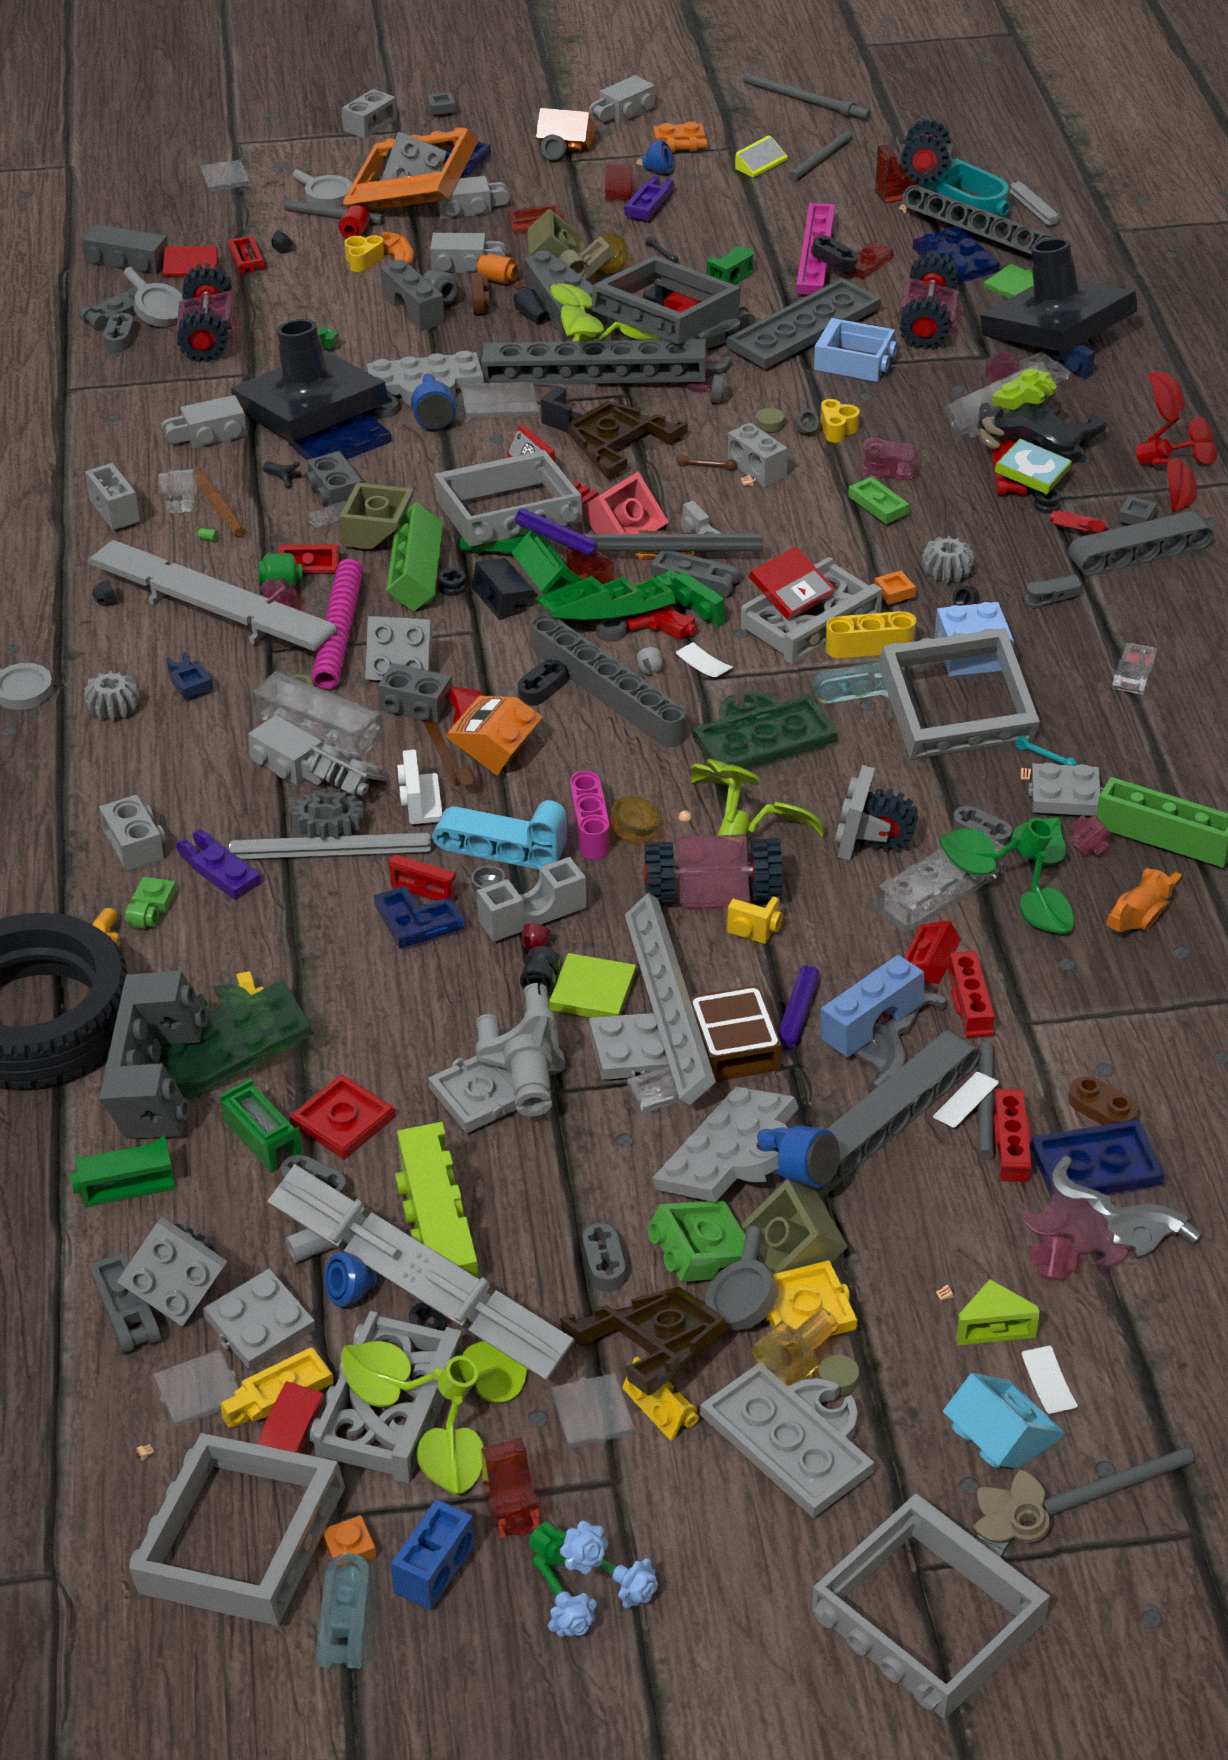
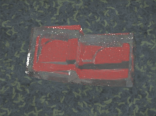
[1112,642,1158,695]

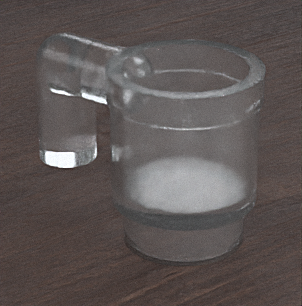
[158,469,198,513]

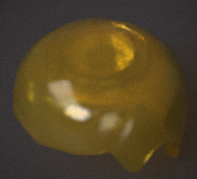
[591,233,628,273]
[610,795,661,843]

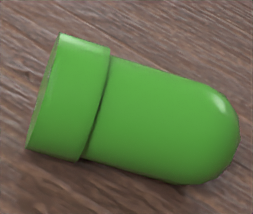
[197,528,219,542]

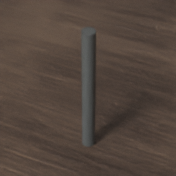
[789,131,852,181]
[284,200,384,225]
[978,1041,994,1160]
[1043,1447,1195,1516]

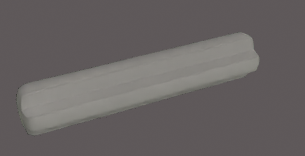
[1010,181,1059,227]

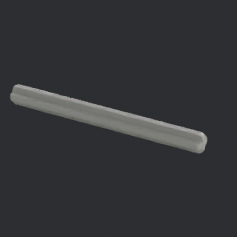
[229,832,431,860]

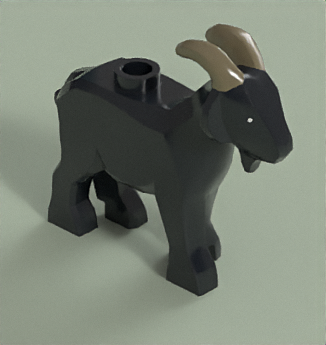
[978,392,1107,459]

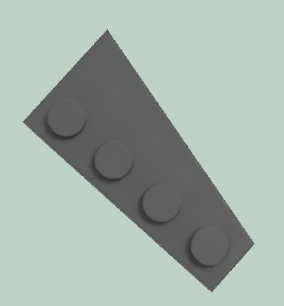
[524,250,607,341]

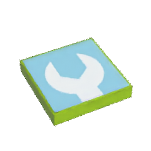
[994,439,1072,494]

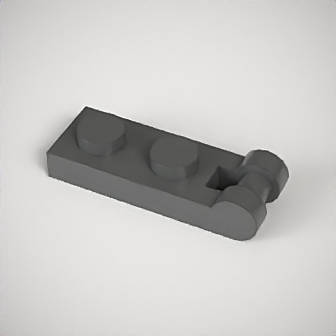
[79,287,138,331]
[651,550,741,598]
[88,1252,161,1354]

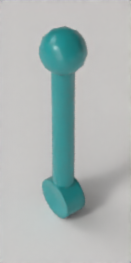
[1015,736,1077,766]

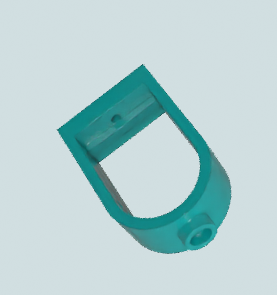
[922,158,1011,223]

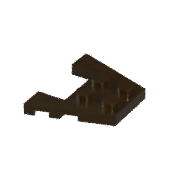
[568,401,688,479]
[560,1287,726,1396]

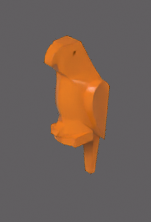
[1106,868,1182,932]

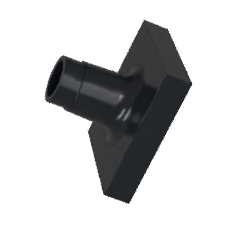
[980,238,1138,352]
[231,319,388,442]

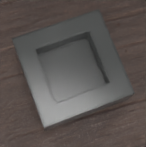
[427,92,456,116]
[1118,496,1157,525]

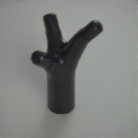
[263,461,302,489]

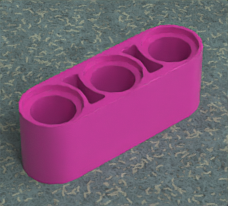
[570,771,609,860]

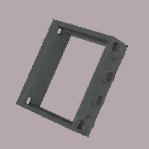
[592,255,741,344]

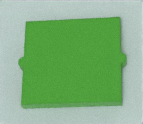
[983,264,1033,298]

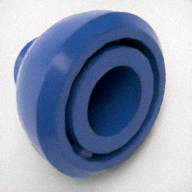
[642,139,674,175]
[324,1252,377,1307]

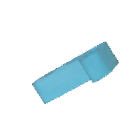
[432,800,567,870]

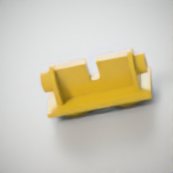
[622,1356,699,1441]

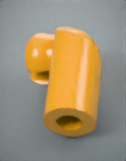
[92,908,121,948]

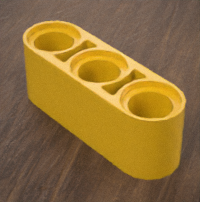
[825,611,916,658]

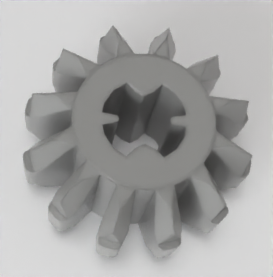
[922,536,974,583]
[84,670,140,721]

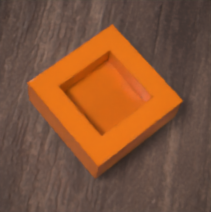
[874,570,916,605]
[322,1515,377,1572]

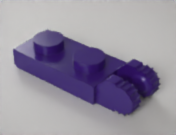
[624,176,675,220]
[176,829,261,899]

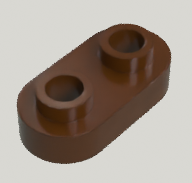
[471,272,490,314]
[1068,1076,1138,1131]

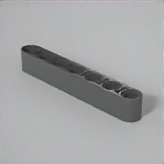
[903,185,1057,254]
[532,615,686,747]
[801,1030,981,1198]

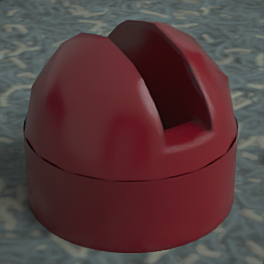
[521,923,551,951]

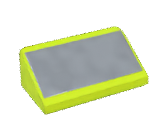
[735,136,788,178]

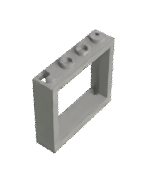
[434,450,583,547]
[878,628,1040,759]
[129,1433,345,1626]
[812,1493,1050,1720]

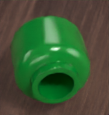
[258,553,302,593]

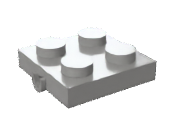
[1028,763,1103,816]
[588,1013,672,1082]
[428,1056,519,1134]
[203,1269,315,1370]

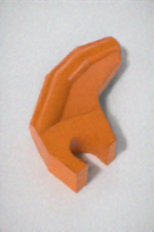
[382,232,415,265]

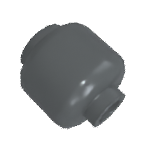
[422,269,459,306]

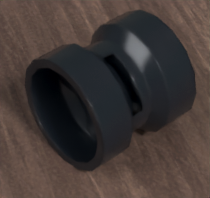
[520,946,561,995]

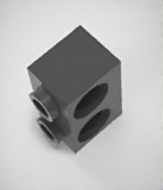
[305,451,362,514]
[377,663,452,724]

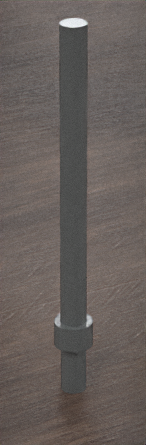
[743,73,871,120]

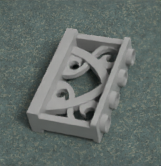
[741,557,882,665]
[310,1311,463,1484]

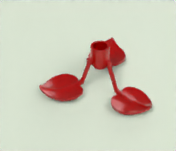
[1136,372,1218,512]

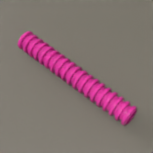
[312,559,364,690]

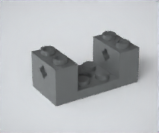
[99,971,208,1139]

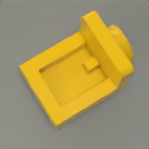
[727,897,783,944]

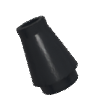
[513,287,549,325]

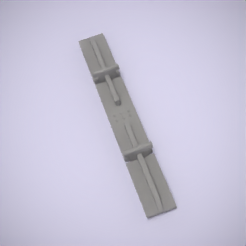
[87,540,337,651]
[267,1164,575,1381]

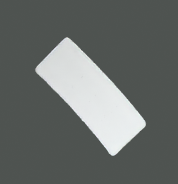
[676,642,733,677]
[1022,1346,1078,1414]

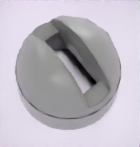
[637,647,663,675]

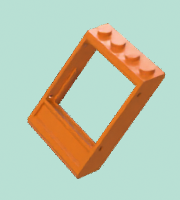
[343,128,478,211]

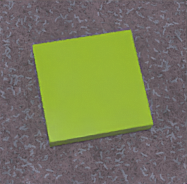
[549,953,636,1018]

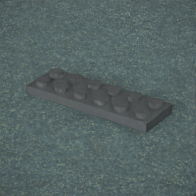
[727,278,881,369]

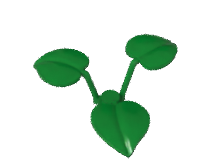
[940,818,1074,934]

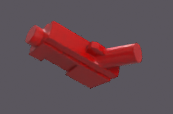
[1050,510,1109,534]
[626,605,698,640]

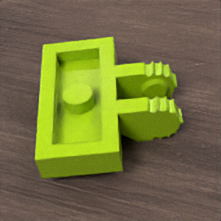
[991,368,1057,410]

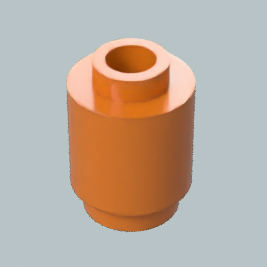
[477,254,518,285]

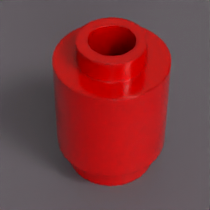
[338,205,370,239]

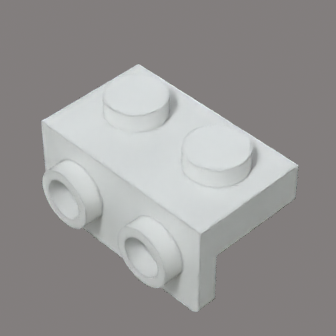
[397,750,442,824]

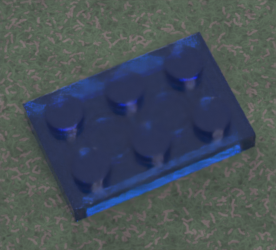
[912,226,1000,284]
[288,411,391,460]
[1030,1119,1164,1203]

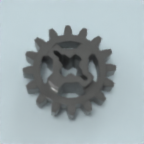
[291,790,364,840]

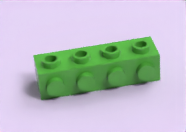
[386,502,443,612]
[1095,777,1228,868]

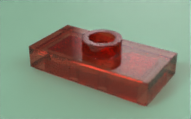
[507,204,563,232]
[844,241,894,280]

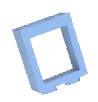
[814,318,898,382]

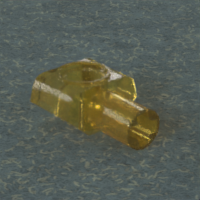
[751,1308,839,1386]

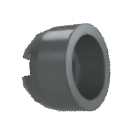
[794,409,819,434]

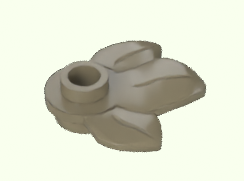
[973,1470,1050,1543]

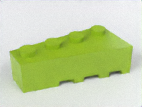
[394,1122,478,1278]

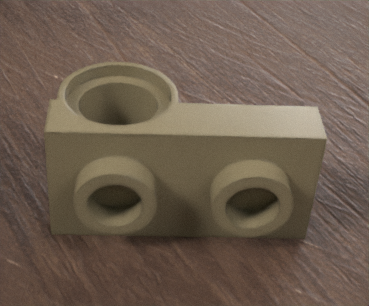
[559,236,616,281]

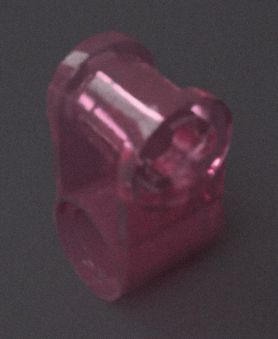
[860,438,918,481]

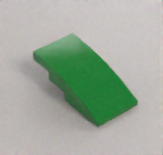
[536,576,676,620]

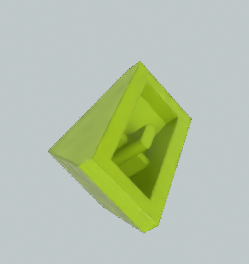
[956,1279,1040,1346]

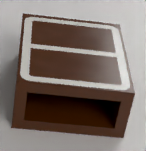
[689,985,782,1082]

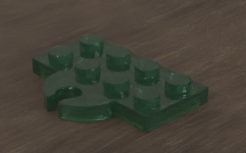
[692,691,838,769]
[160,979,314,1100]

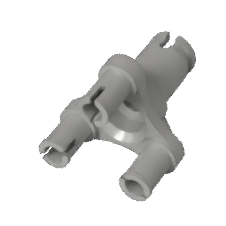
[476,983,565,1117]

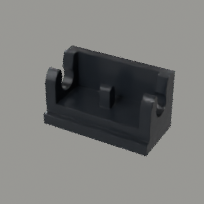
[472,558,533,620]

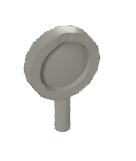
[292,169,352,207]
[123,267,186,327]
[0,663,54,710]

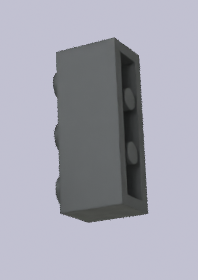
[81,224,168,274]

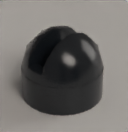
[271,229,294,253]
[92,579,117,606]
[953,586,980,606]

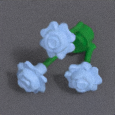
[529,1520,658,1637]

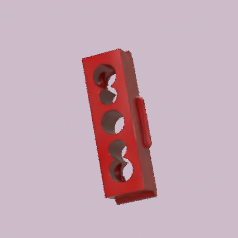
[948,951,995,1038]
[993,1089,1032,1182]

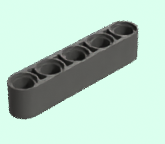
[1068,511,1214,576]

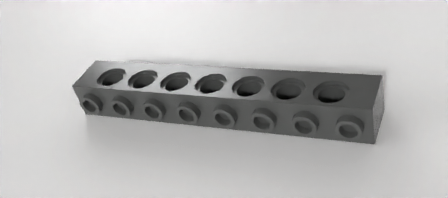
[481,339,707,385]

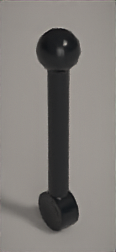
[646,237,678,263]

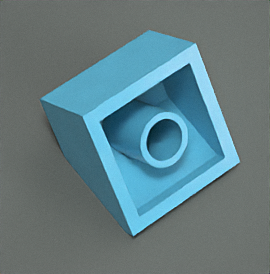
[943,1373,1065,1469]

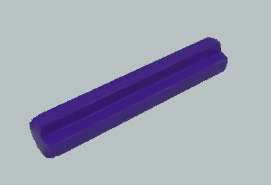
[515,508,598,557]
[778,965,819,1049]

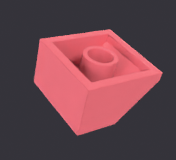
[582,472,669,534]

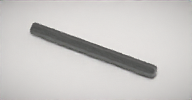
[584,534,763,551]

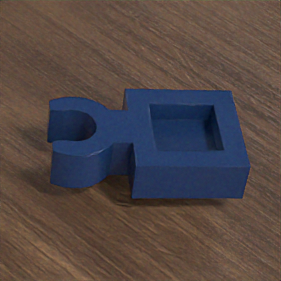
[1050,344,1095,379]
[166,652,213,699]

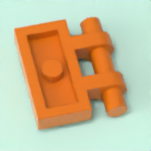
[653,122,707,153]

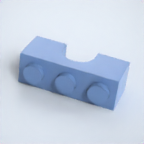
[820,955,924,1057]

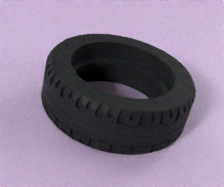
[0,913,128,1090]

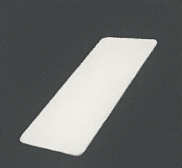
[933,1072,999,1128]

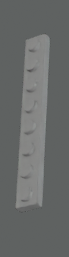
[625,892,716,1105]

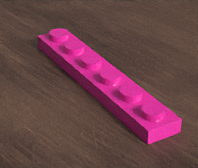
[796,203,835,296]

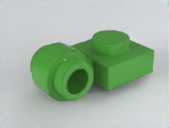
[125,877,177,930]

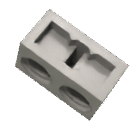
[341,89,397,139]
[727,423,788,488]
[99,795,166,871]

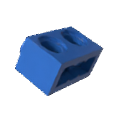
[391,1499,475,1610]

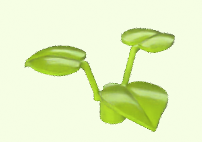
[550,283,661,341]
[691,759,824,848]
[341,1341,527,1495]

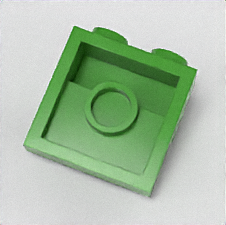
[648,1201,746,1282]

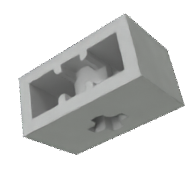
[85,463,140,530]

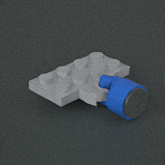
[366,351,484,430]
[652,1087,840,1202]

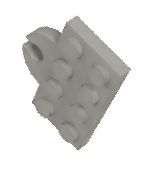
[700,1362,875,1518]

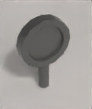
[705,1226,778,1331]

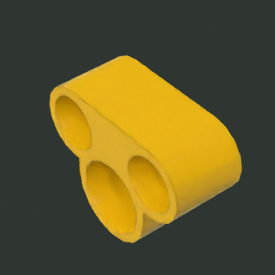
[344,235,384,272]
[820,399,860,443]

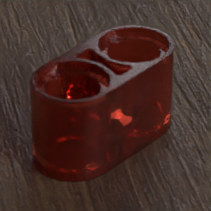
[605,164,632,200]
[566,547,614,584]

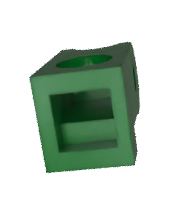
[706,246,754,285]

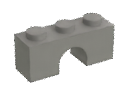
[476,857,586,942]

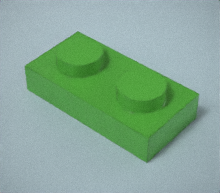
[848,477,909,524]

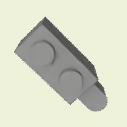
[589,75,655,124]
[436,176,510,219]
[430,233,506,273]
[161,395,247,449]
[248,715,324,786]

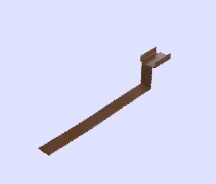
[422,720,476,786]

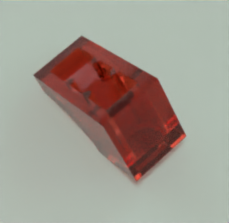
[875,144,917,204]
[481,1437,540,1539]

